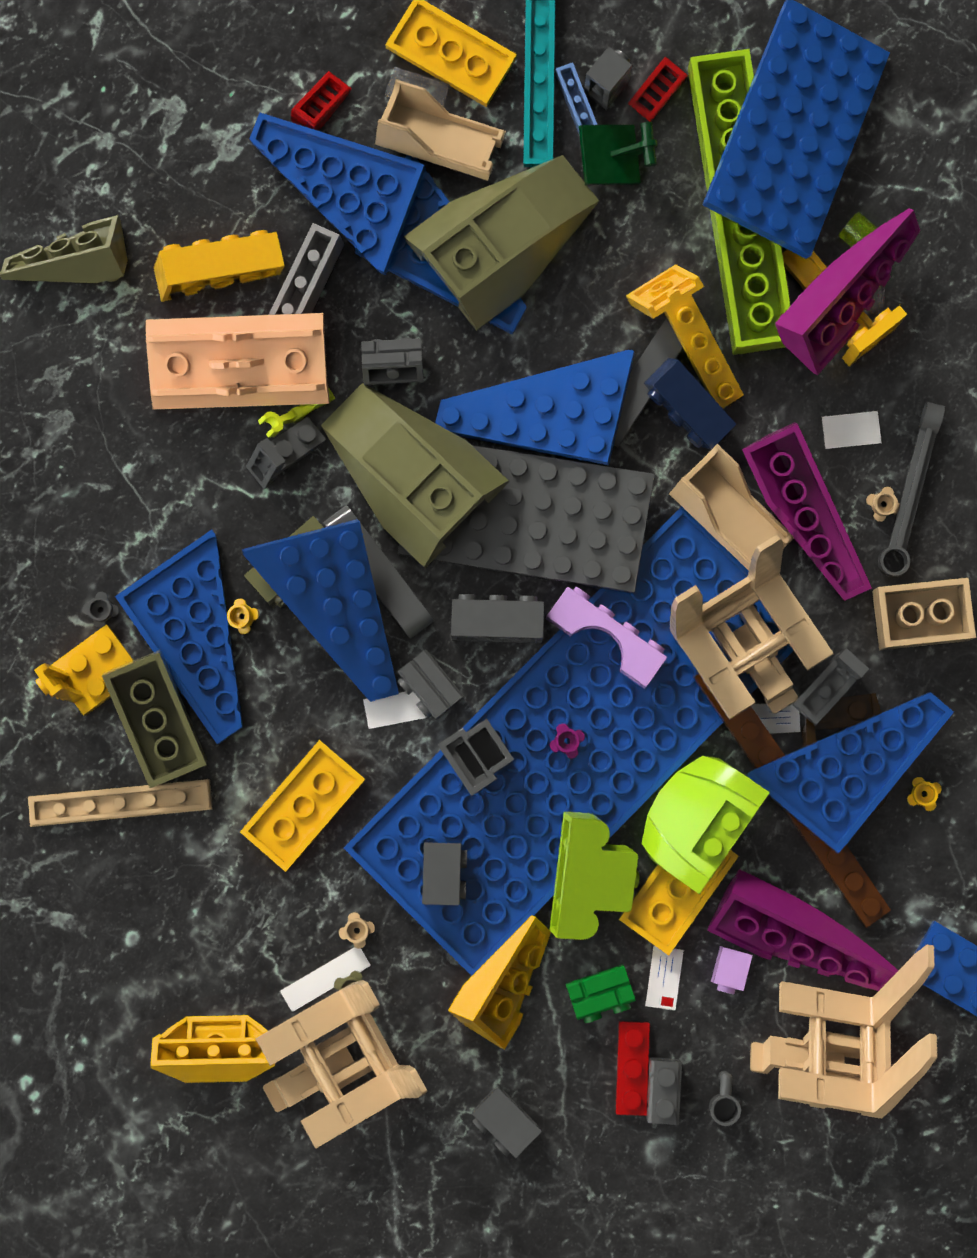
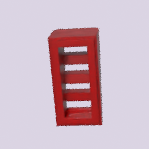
[628,57,689,122]
[291,71,351,131]

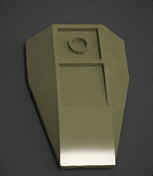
[403,155,599,331]
[321,383,509,568]

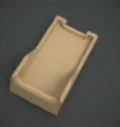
[375,79,506,181]
[669,444,794,571]

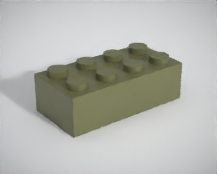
[102,650,208,788]

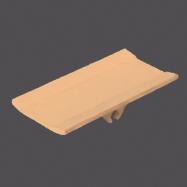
[146,313,330,410]

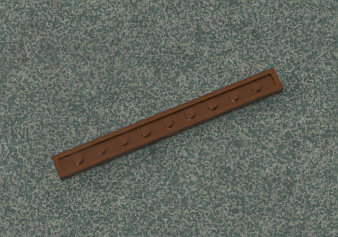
[693,673,891,928]

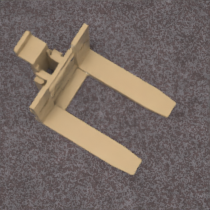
[670,534,834,720]
[750,944,937,1119]
[255,980,428,1149]

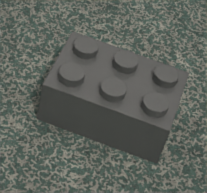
[451,594,544,643]

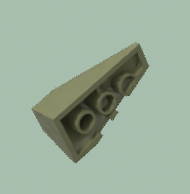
[0,215,128,283]

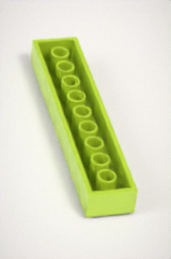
[688,49,791,355]

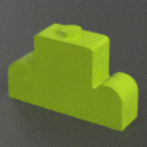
[549,811,639,940]

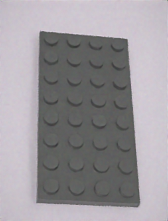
[397,445,655,594]

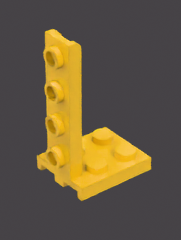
[782,249,907,367]
[626,264,744,408]
[34,624,134,716]

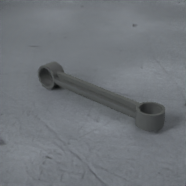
[878,401,945,577]

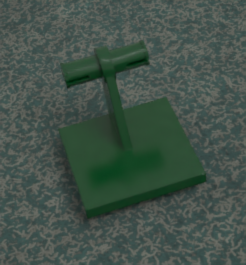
[579,122,658,185]

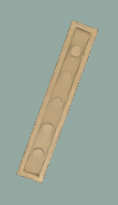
[28,779,213,827]

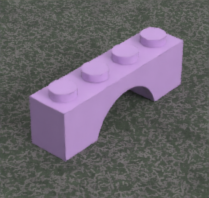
[546,587,667,689]

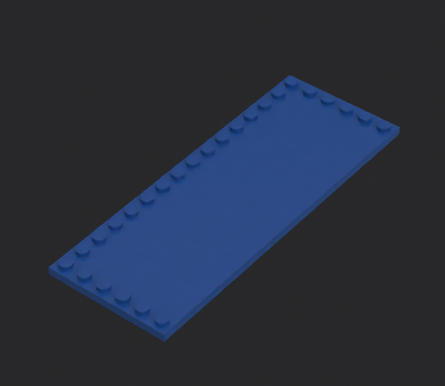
[344,506,794,976]

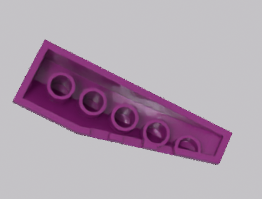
[775,208,920,375]
[742,422,872,601]
[707,869,899,991]

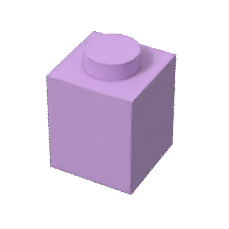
[711,946,753,994]

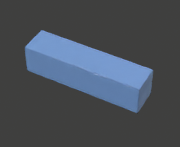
[555,62,597,136]

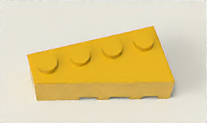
[154,230,285,302]

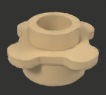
[866,487,900,522]
[339,912,375,949]

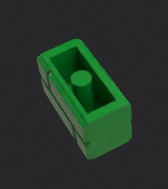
[565,964,636,1023]

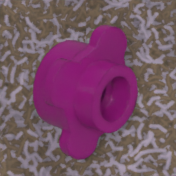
[550,724,585,759]

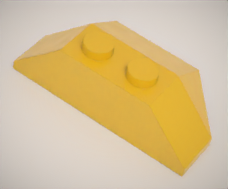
[150,1015,275,1083]

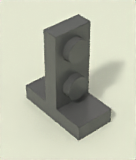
[246,417,326,489]
[793,648,869,725]

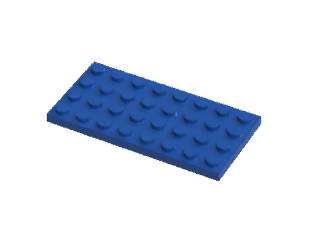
[702,0,890,259]

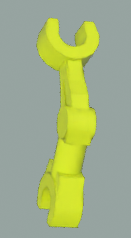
[258,388,335,438]

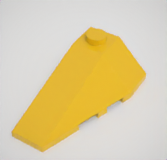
[448,915,551,1050]

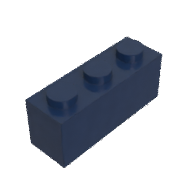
[643,358,736,450]

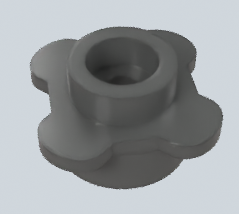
[82,592,119,628]

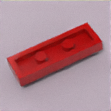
[615,1021,650,1116]

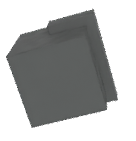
[438,719,514,796]

